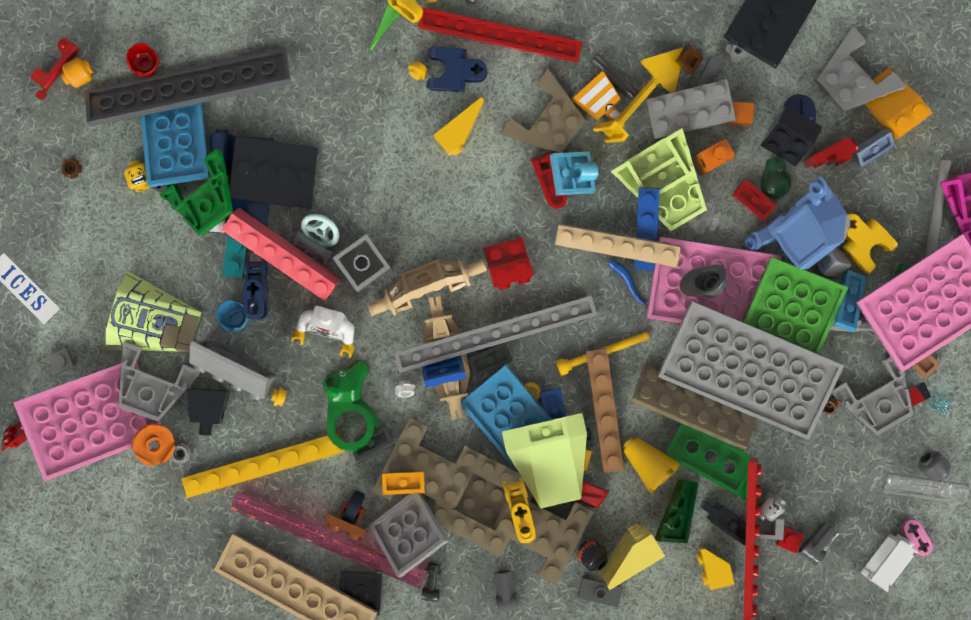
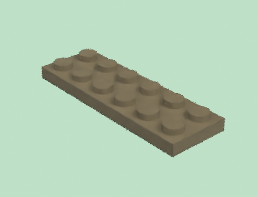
[631,364,756,451]

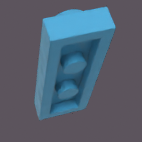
[834,270,866,332]

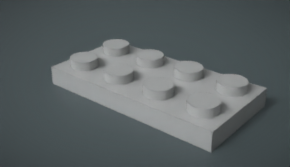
[646,79,736,140]

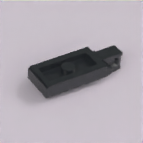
[700,501,746,546]

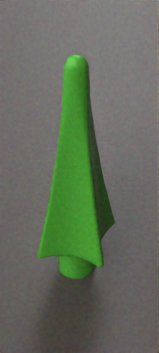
[369,4,400,51]

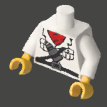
[291,306,355,358]

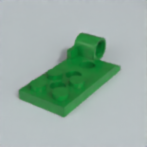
[665,424,753,500]

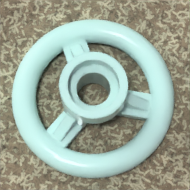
[301,214,339,248]

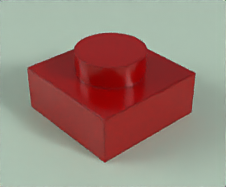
[776,526,804,554]

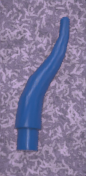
[607,259,646,305]

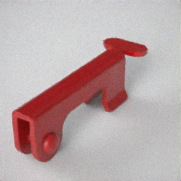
[31,38,80,100]

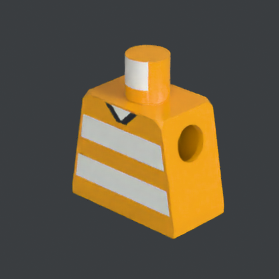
[572,71,621,121]

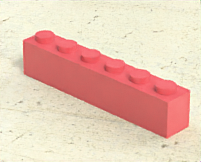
[222,208,341,301]

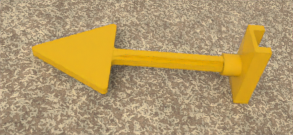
[593,48,683,143]

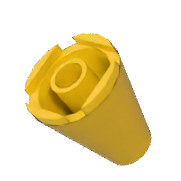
[624,437,681,494]

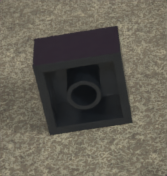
[760,106,822,166]

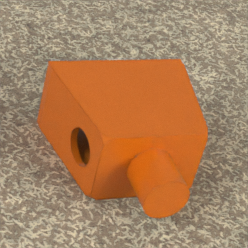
[692,139,736,176]

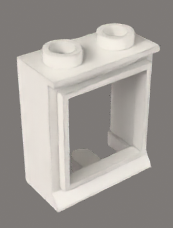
[860,534,918,592]

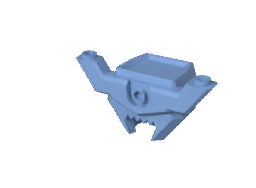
[744,177,850,270]

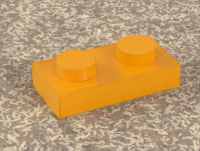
[382,471,425,495]

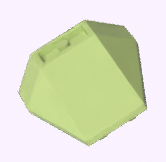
[502,413,587,508]

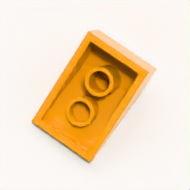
[865,68,932,140]

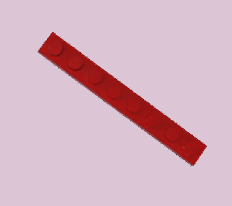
[418,7,582,63]
[743,457,762,620]

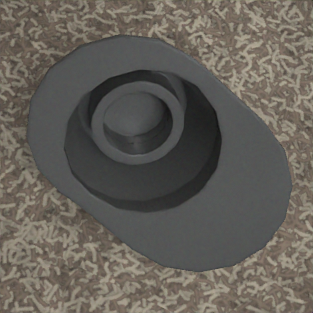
[679,264,728,298]

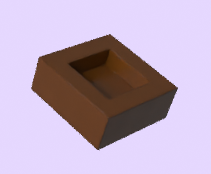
[675,45,703,74]

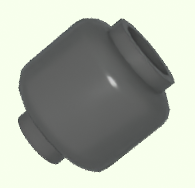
[919,451,951,482]

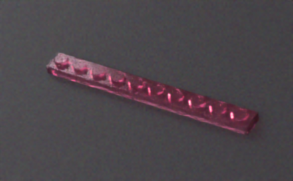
[231,492,427,589]

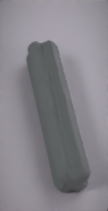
[591,54,639,101]

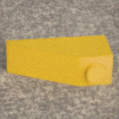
[433,97,484,156]

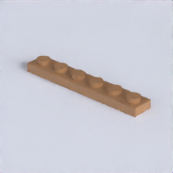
[585,348,624,473]

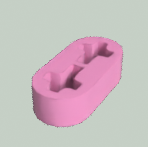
[901,518,933,556]

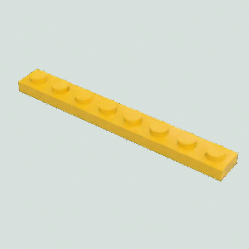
[181,432,345,498]

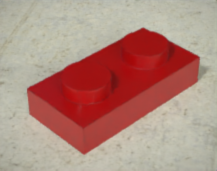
[731,179,777,222]

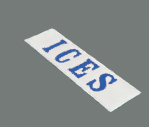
[0,253,60,324]

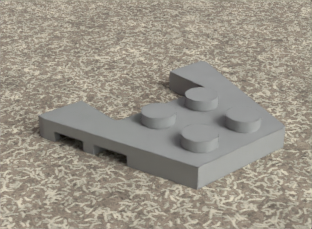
[817,27,906,112]
[118,341,200,422]
[831,356,913,435]

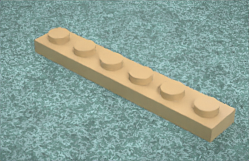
[555,224,681,267]

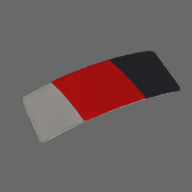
[909,382,931,406]

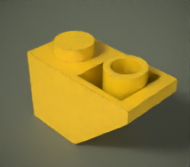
[696,546,735,590]

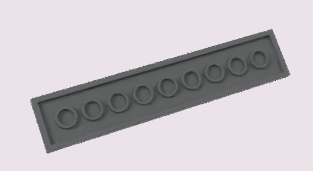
[85,47,292,127]

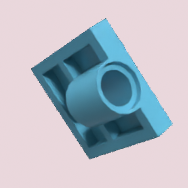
[550,151,598,196]

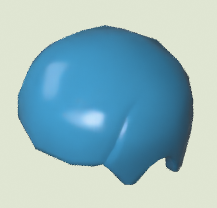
[216,300,249,332]

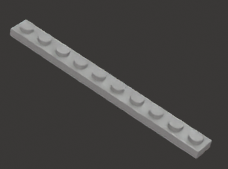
[394,296,597,373]

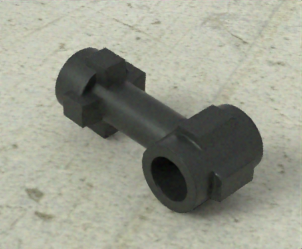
[421,563,441,603]

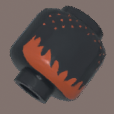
[578,540,608,571]

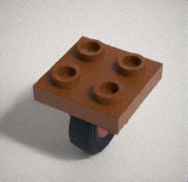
[324,490,366,541]

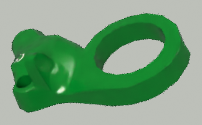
[322,360,380,452]

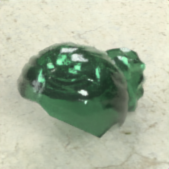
[760,156,791,198]

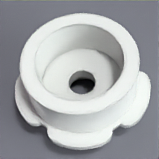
[395,380,415,397]

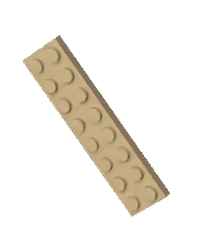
[214,533,378,620]

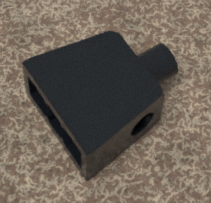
[187,388,230,436]

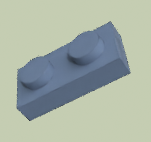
[853,127,895,168]

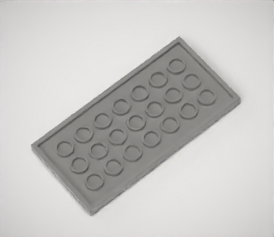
[657,300,844,440]

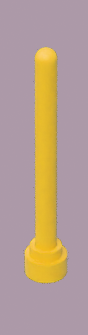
[555,332,650,376]

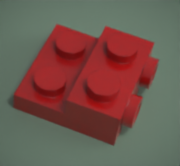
[803,137,858,169]
[483,237,534,290]

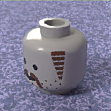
[757,491,786,522]

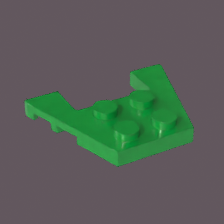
[160,149,233,235]

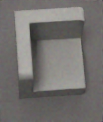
[816,248,852,278]
[756,517,785,540]

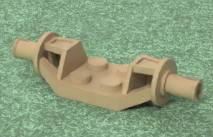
[367,259,487,317]
[422,296,470,420]

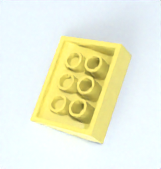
[600,522,665,590]

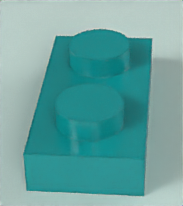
[222,235,248,278]

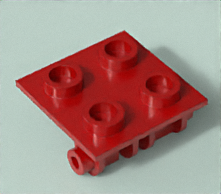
[1,420,27,451]

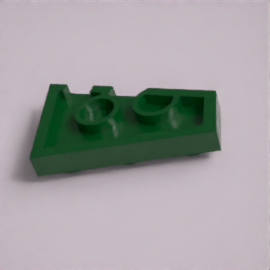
[654,480,698,543]

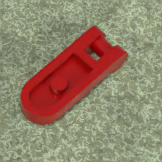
[530,152,567,209]

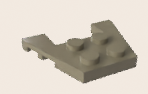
[501,69,586,153]

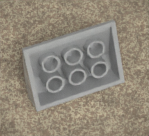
[189,340,278,401]

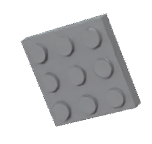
[369,493,448,577]

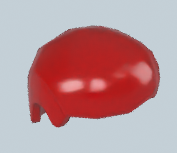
[126,43,159,77]

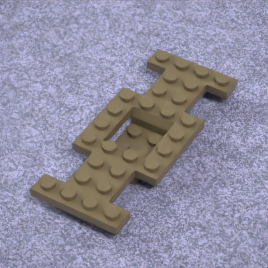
[372,417,594,585]

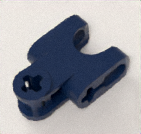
[426,47,488,92]
[243,258,269,319]

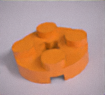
[131,423,175,466]

